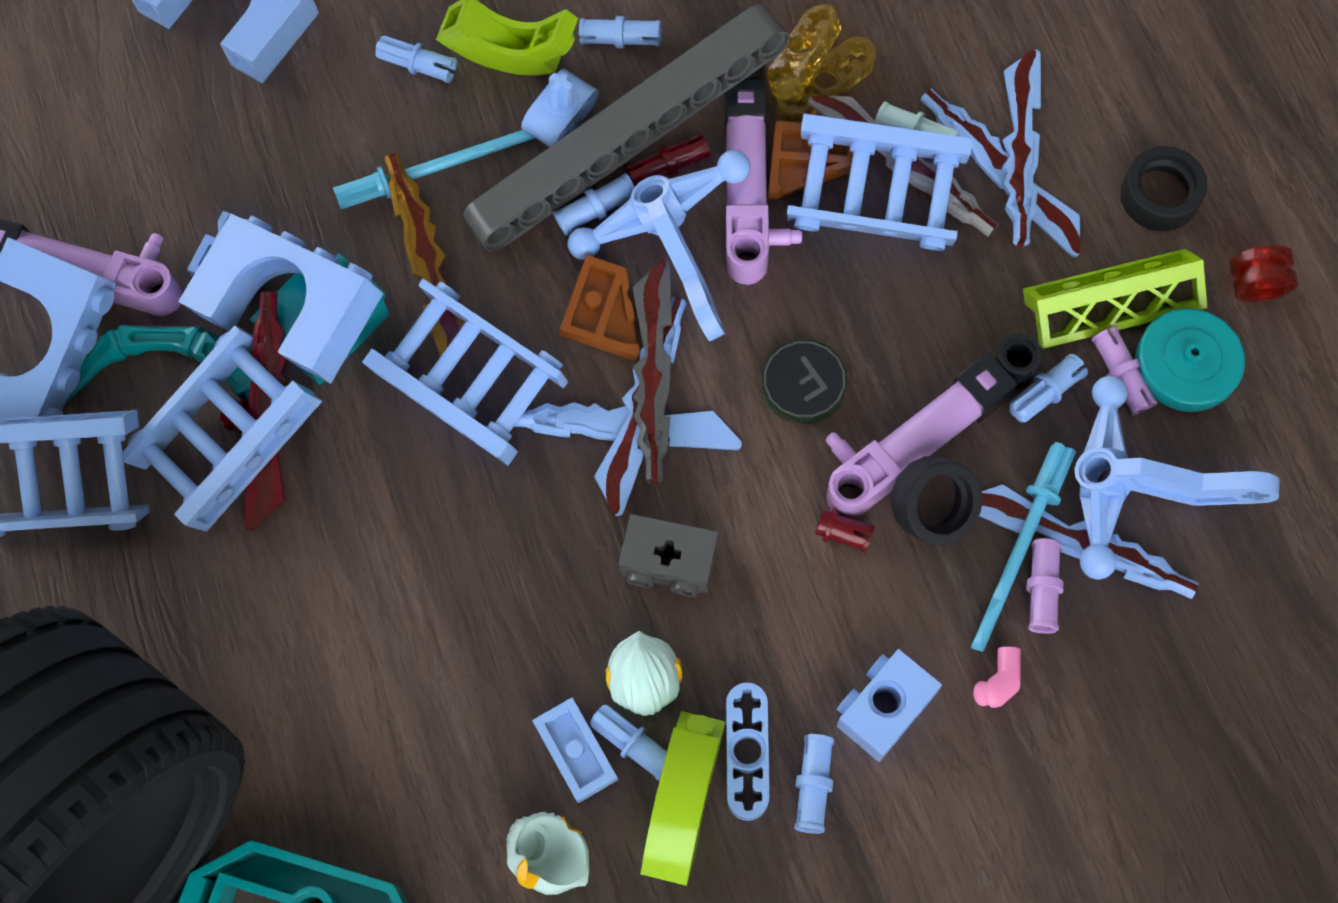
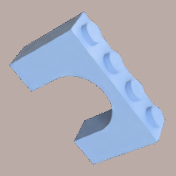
[132,0,319,84]
[178,213,383,384]
[0,237,117,419]

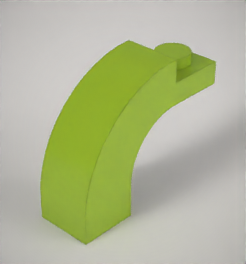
[436,0,578,76]
[640,711,726,886]

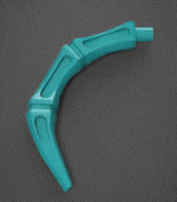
[65,324,270,410]

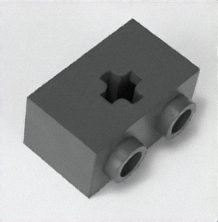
[618,514,719,597]

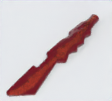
[245,292,288,531]

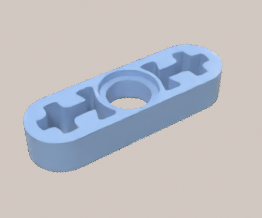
[726,683,769,821]

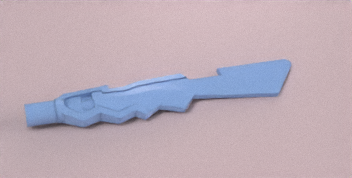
[514,402,742,450]

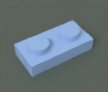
[532,698,618,803]

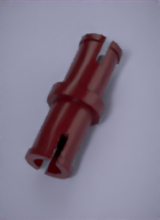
[625,132,711,186]

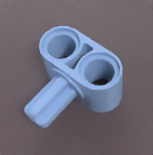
[521,68,599,147]

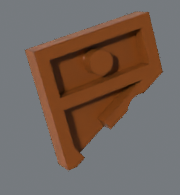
[768,121,853,200]
[559,254,640,362]

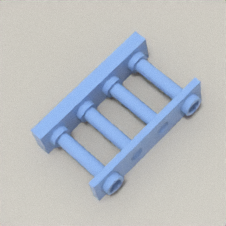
[787,113,973,251]
[362,279,568,466]
[122,325,322,532]
[0,410,150,537]

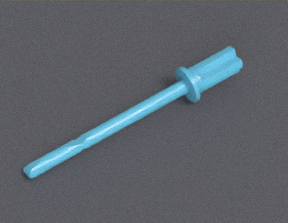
[333,130,534,209]
[971,442,1076,652]

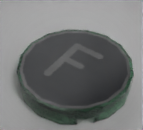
[762,339,847,424]

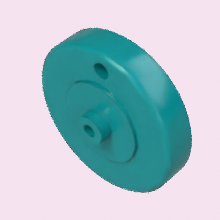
[1135,308,1245,412]

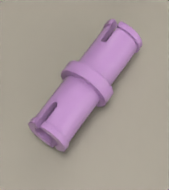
[1091,326,1158,416]
[1026,538,1064,634]

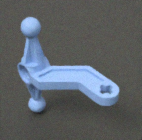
[567,149,750,341]
[1075,375,1280,580]

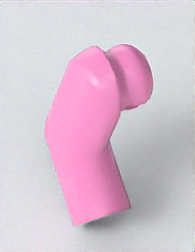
[973,647,1021,708]

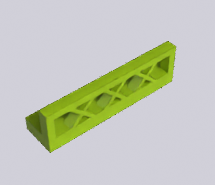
[1023,249,1208,349]

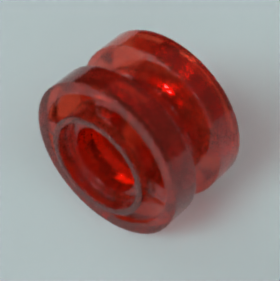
[1230,245,1298,302]

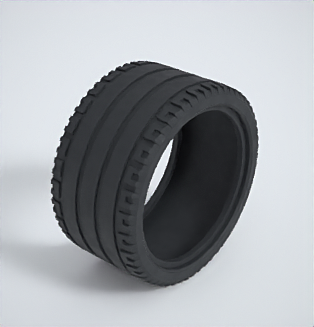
[0,606,245,903]

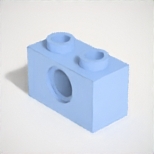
[836,649,942,762]

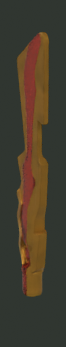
[384,153,465,357]

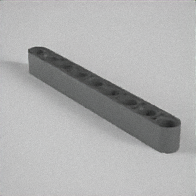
[463,4,789,252]

